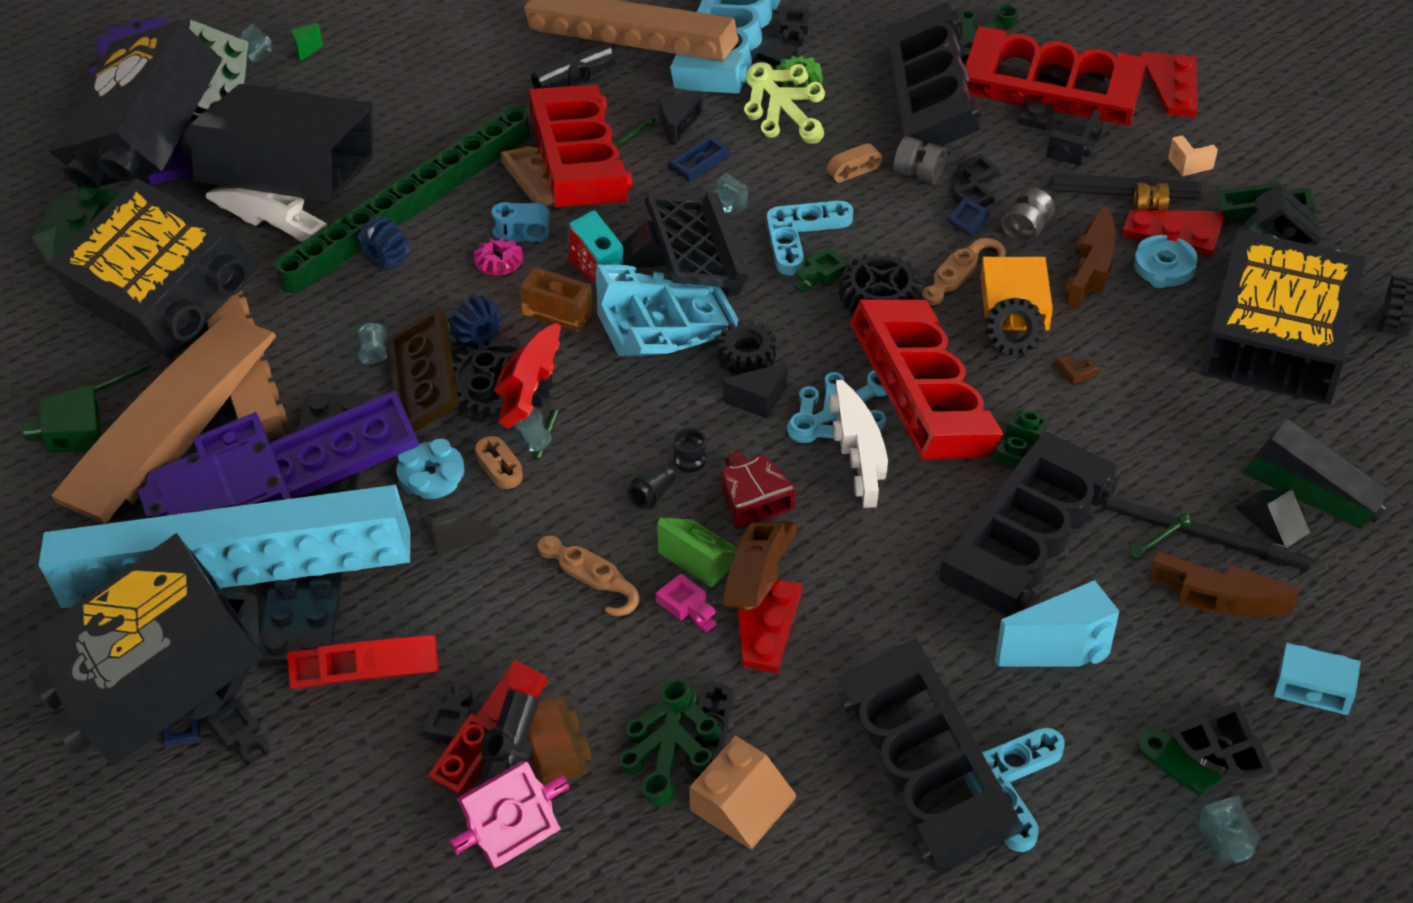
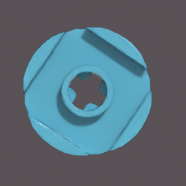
[1134,235,1197,288]
[396,439,465,499]

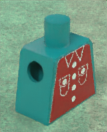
[567,210,623,285]

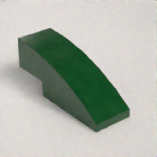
[1217,182,1315,225]

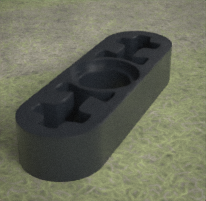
[686,683,733,779]

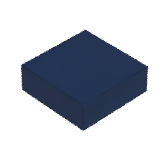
[947,196,991,237]

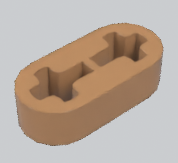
[827,143,882,183]
[475,436,523,489]

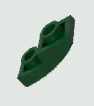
[993,409,1050,469]

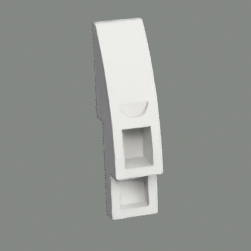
[206,185,327,242]
[829,380,888,508]

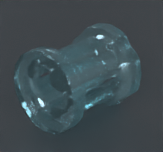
[358,323,387,364]
[514,407,551,451]

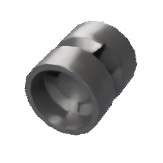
[893,136,947,185]
[1001,188,1055,244]

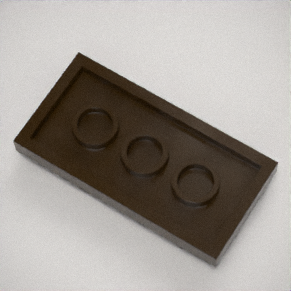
[387,307,459,432]

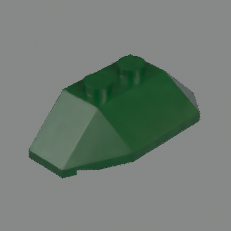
[32,186,121,273]

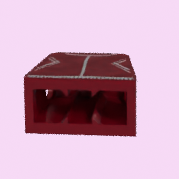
[721,451,796,530]

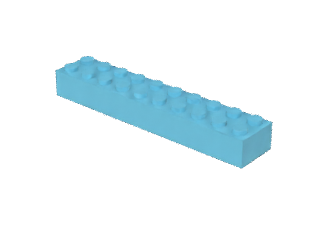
[39,485,410,608]

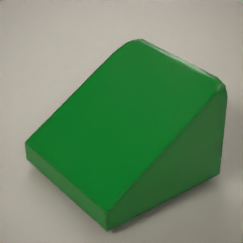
[291,23,323,62]

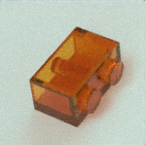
[520,267,593,332]
[527,696,591,785]

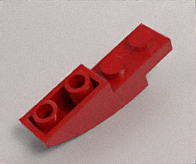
[494,323,561,429]
[287,635,439,689]
[428,660,548,795]

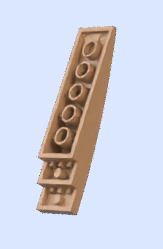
[51,315,276,524]

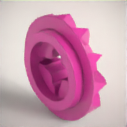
[474,237,523,276]

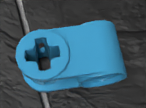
[491,202,550,242]

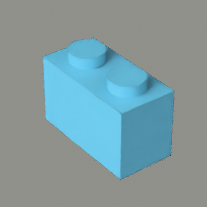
[1274,643,1361,715]

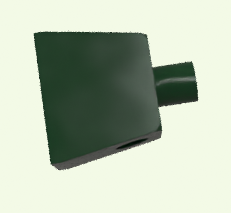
[21,384,101,453]

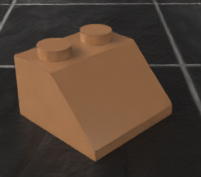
[689,736,796,850]

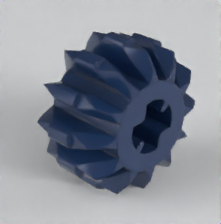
[357,216,411,270]
[448,294,504,349]

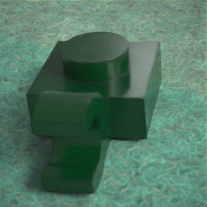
[794,247,849,293]

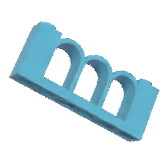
[670,0,780,93]

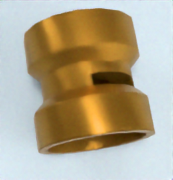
[1134,183,1169,210]

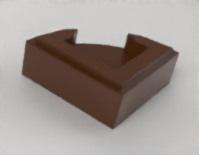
[1054,356,1100,385]

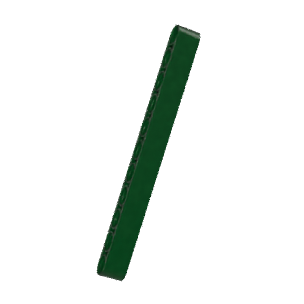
[275,106,530,293]

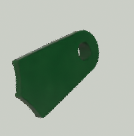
[1137,729,1221,796]

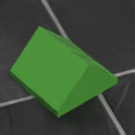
[657,517,737,588]

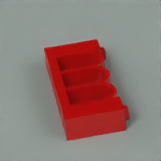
[965,26,1147,126]
[529,85,632,207]
[850,300,1003,460]

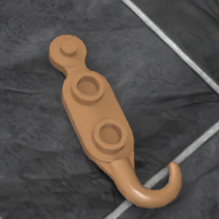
[922,238,1006,305]
[537,536,640,616]

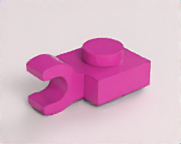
[655,574,716,633]

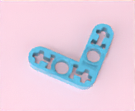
[767,201,853,275]
[964,728,1065,852]

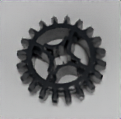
[839,252,923,317]

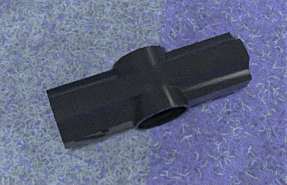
[530,43,615,89]
[477,689,539,787]

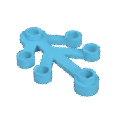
[787,370,887,443]

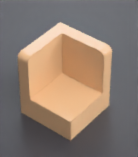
[1168,135,1218,177]

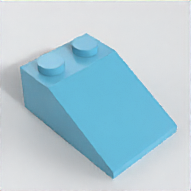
[995,580,1119,667]

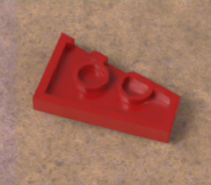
[1139,52,1198,117]
[1122,210,1225,257]
[737,579,803,674]

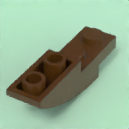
[1065,205,1116,309]
[723,522,797,610]
[1149,551,1300,617]

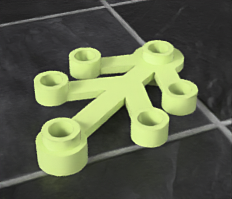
[744,62,825,144]

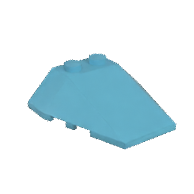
[596,265,739,357]

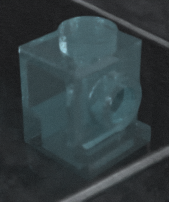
[1198,795,1260,863]

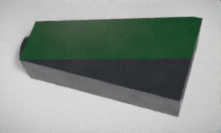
[1243,418,1390,529]

